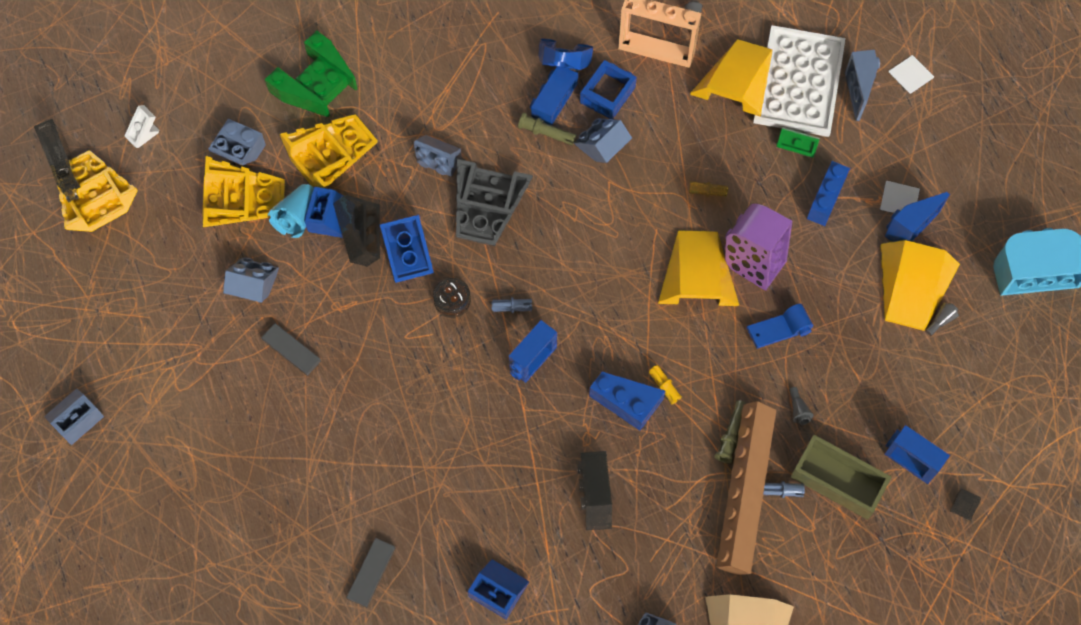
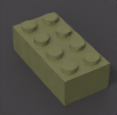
[790,435,892,520]

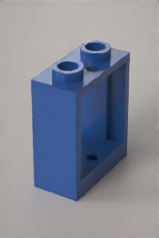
[580,60,637,119]
[509,320,557,383]
[885,425,950,484]

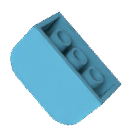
[993,228,1081,296]

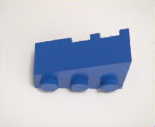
[589,372,666,431]

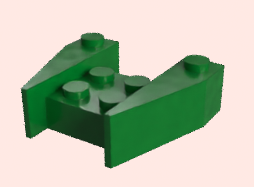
[264,30,358,117]

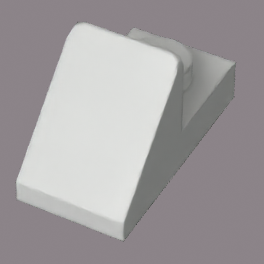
[125,105,159,148]

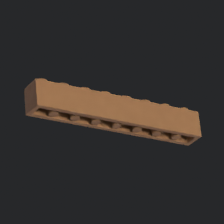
[716,401,776,575]

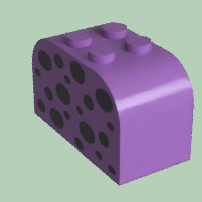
[724,204,792,291]

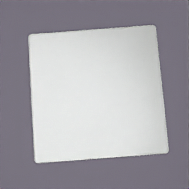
[888,55,934,94]
[880,181,920,213]

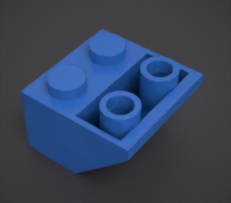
[305,187,356,239]
[468,559,529,620]

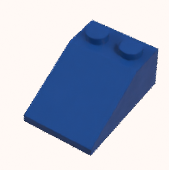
[885,192,950,242]
[380,215,434,283]

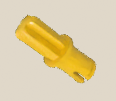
[649,365,682,405]

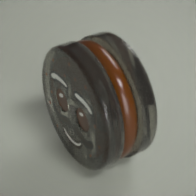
[433,278,471,318]

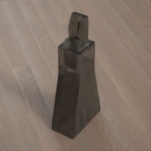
[34,119,81,203]

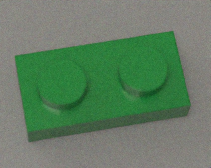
[776,127,820,158]

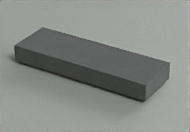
[261,323,321,376]
[346,538,396,608]

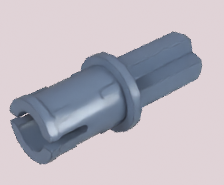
[491,297,532,313]
[763,481,805,498]

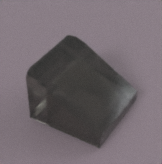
[950,489,981,521]

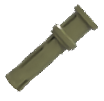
[518,112,576,146]
[714,401,746,464]

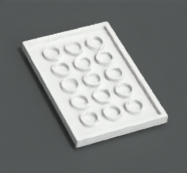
[753,25,846,137]

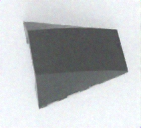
[456,159,533,246]

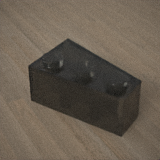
[333,195,380,267]
[577,451,612,531]

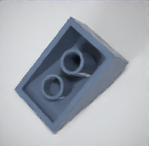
[845,50,880,121]

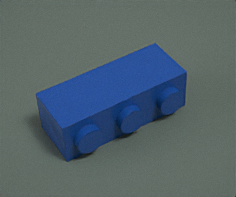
[530,67,578,126]
[807,161,850,226]

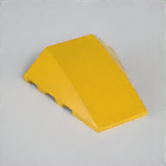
[690,39,773,117]
[280,114,378,188]
[54,150,137,232]
[202,156,285,227]
[658,231,739,306]
[880,240,960,331]

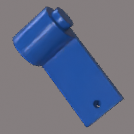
[746,304,814,349]

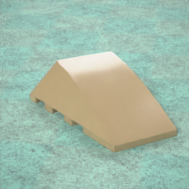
[705,594,794,625]

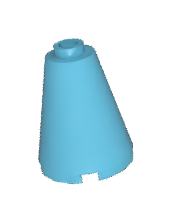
[268,184,314,238]

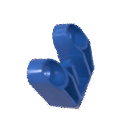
[538,39,593,70]

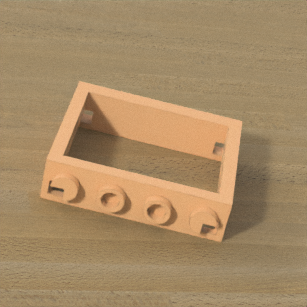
[618,0,701,68]

